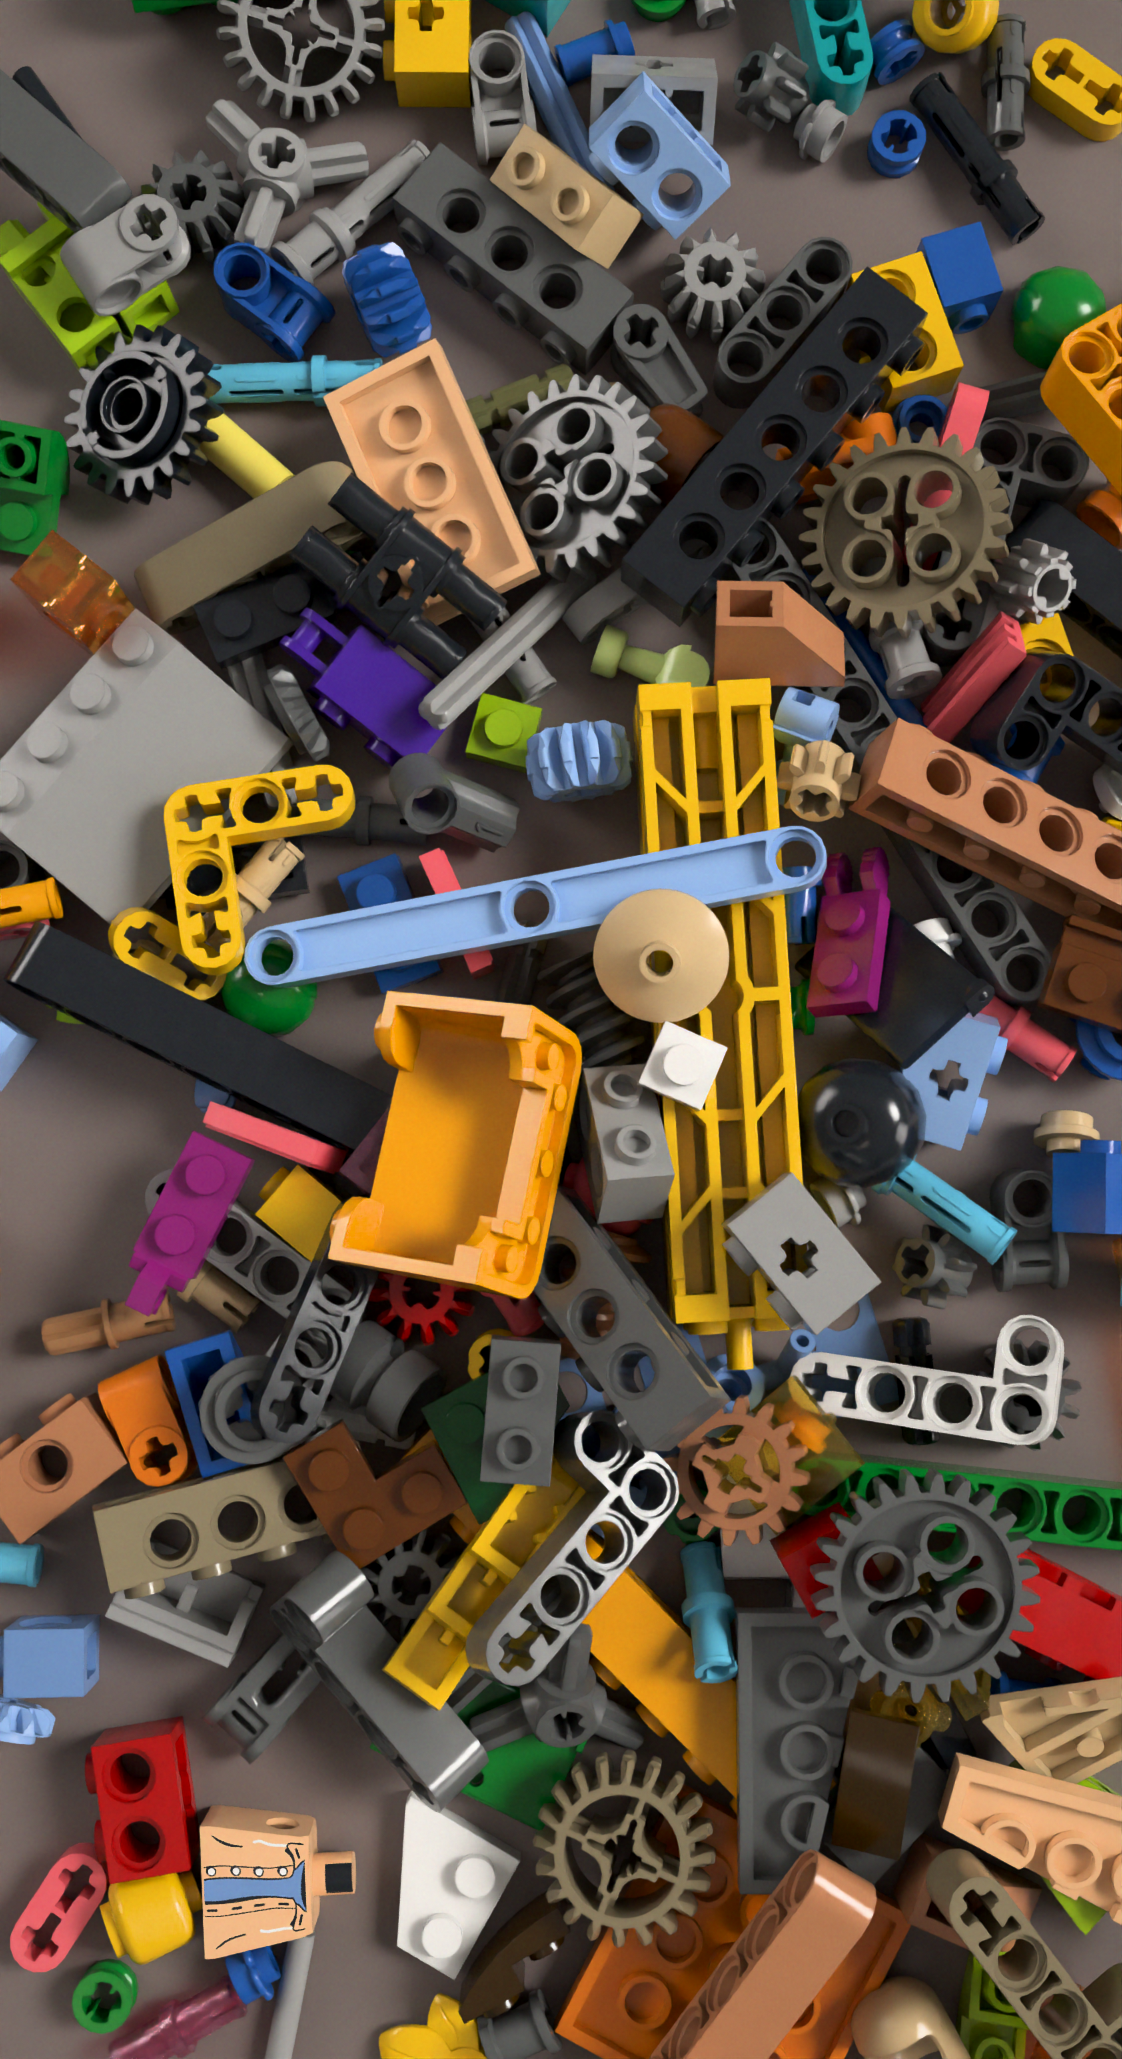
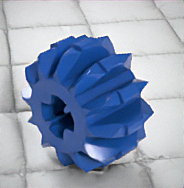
[342,242,432,358]

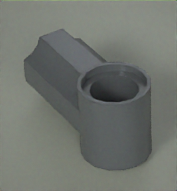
[388,752,520,853]

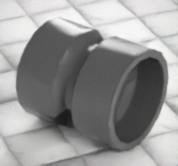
[329,1320,448,1442]

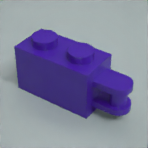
[278,607,447,769]

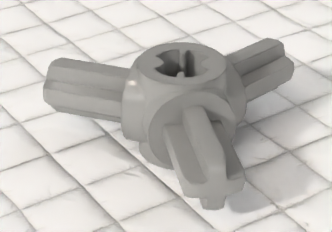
[206,99,369,254]

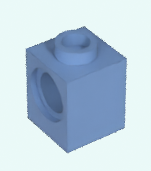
[0,1614,100,1699]

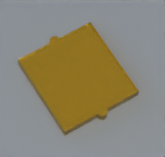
[718,1375,865,1536]

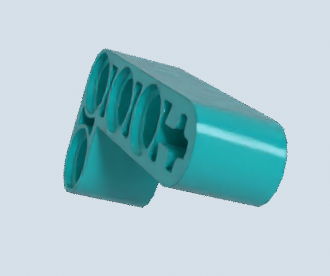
[789,0,873,116]

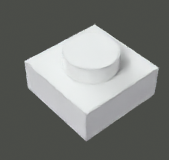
[637,1021,728,1111]

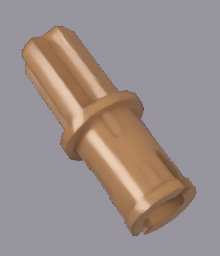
[41,1292,176,1356]

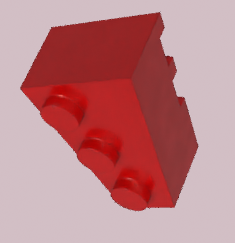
[957,1548,1122,1682]

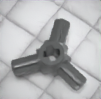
[468,1623,648,1752]

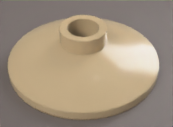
[593,888,729,1023]

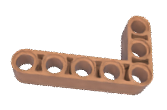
[648,1849,877,2059]

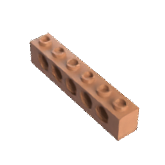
[848,718,1122,931]

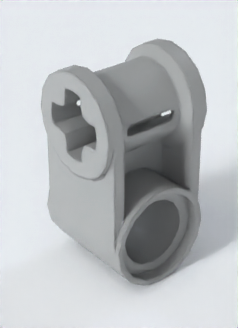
[469,30,537,166]
[60,194,191,316]

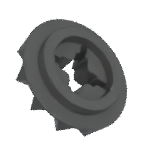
[264,664,330,762]
[198,1354,303,1464]

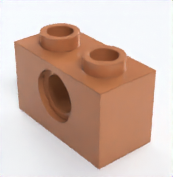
[0,1392,129,1544]

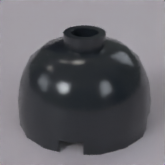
[797,1057,926,1188]

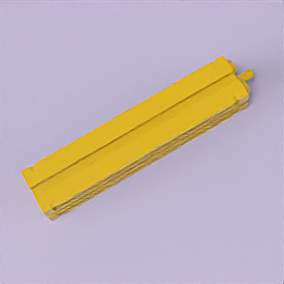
[633,678,808,1370]

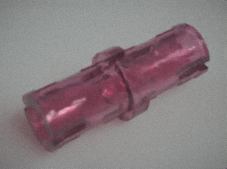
[108,1974,247,2059]

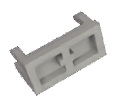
[105,1537,266,1668]

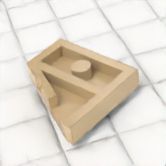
[976,1676,1122,1784]

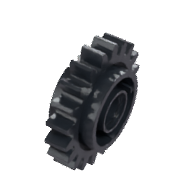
[64,324,224,505]

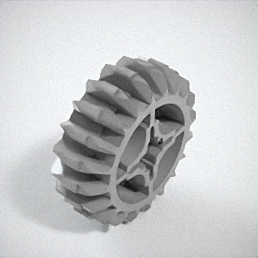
[216,0,385,122]

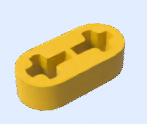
[1028,38,1122,142]
[108,907,227,1000]

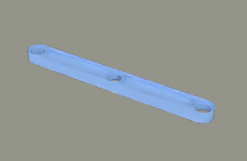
[244,826,827,988]

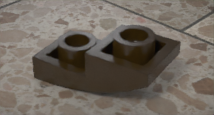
[831,1707,920,1861]
[458,1891,571,2024]

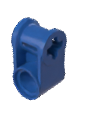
[213,242,336,362]

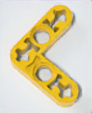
[164,765,356,975]

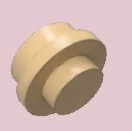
[1033,1110,1100,1158]

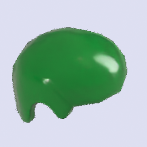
[1010,266,1106,369]
[221,940,318,1037]

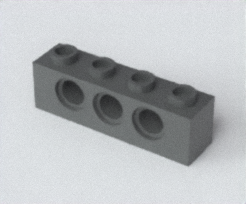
[393,142,634,376]
[534,1184,731,1451]

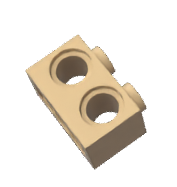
[490,123,644,269]

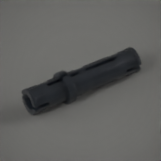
[909,72,1045,245]

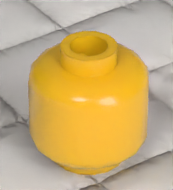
[912,0,999,54]
[100,1869,203,1965]

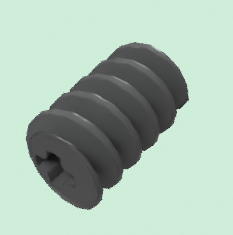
[537,951,648,1081]

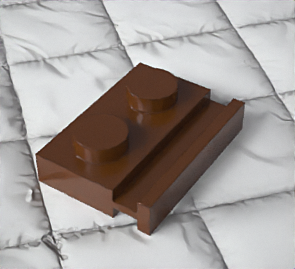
[1037,915,1122,1035]

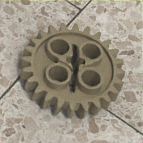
[799,427,1013,639]

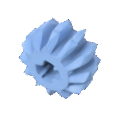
[525,720,633,803]

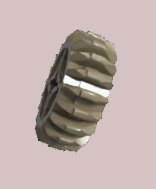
[533,1750,716,1948]

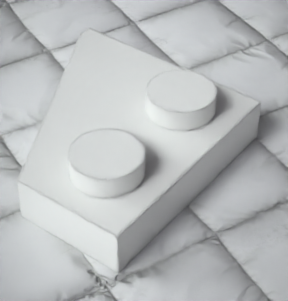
[397,1790,521,1980]

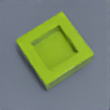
[465,693,542,773]

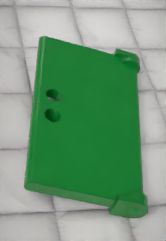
[370,1681,588,1831]

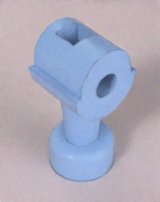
[773,686,840,805]

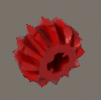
[369,1271,475,1346]

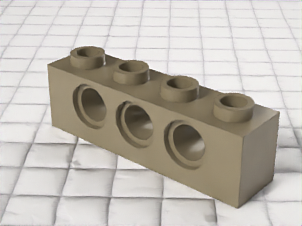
[92,1440,361,1599]

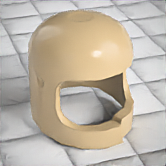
[851,1976,971,2059]

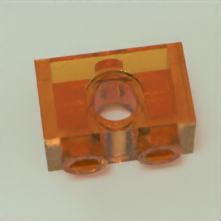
[10,530,135,656]

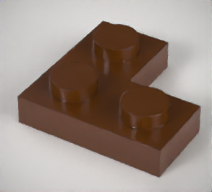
[283,1418,468,1569]

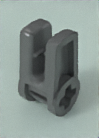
[610,304,708,417]
[202,1633,321,1764]

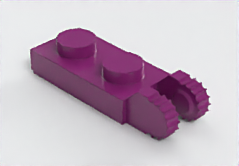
[806,847,891,1018]

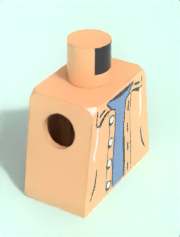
[200,1805,356,1959]

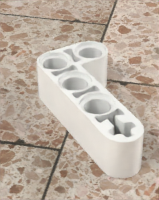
[790,1315,1064,1445]

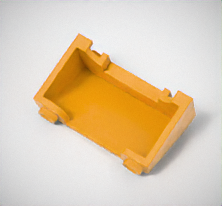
[328,991,582,1299]

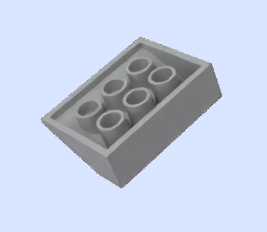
[0,608,293,936]

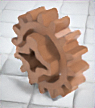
[663,1395,811,1546]

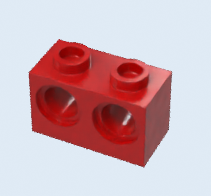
[85,1716,201,1884]

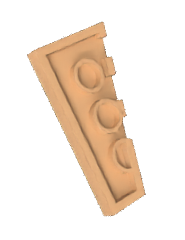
[938,1752,1122,1925]

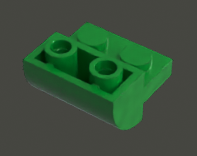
[0,419,70,559]

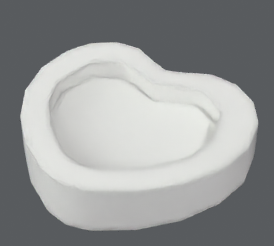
[1093,764,1122,820]

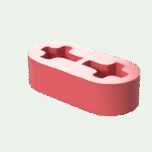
[10,1843,111,1972]

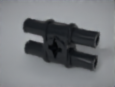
[288,473,507,680]

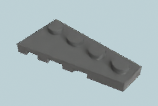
[735,1607,872,1894]

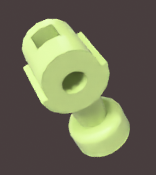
[590,624,710,687]

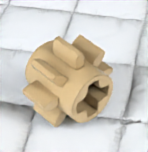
[777,740,861,822]

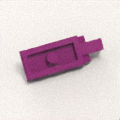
[124,1131,255,1317]

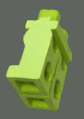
[0,202,180,372]

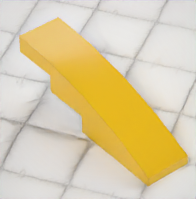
[382,1454,586,1711]

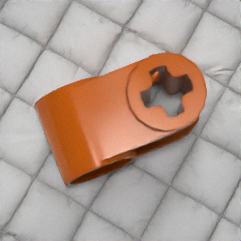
[98,1354,198,1487]

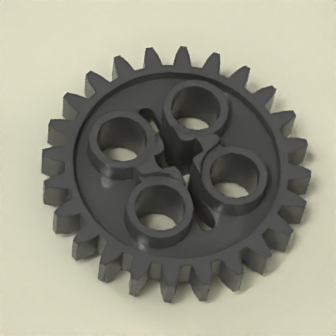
[488,374,668,583]
[810,1468,1041,1703]

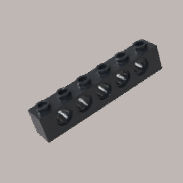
[621,266,928,627]

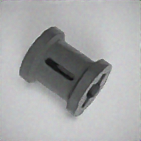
[477,1989,562,2059]

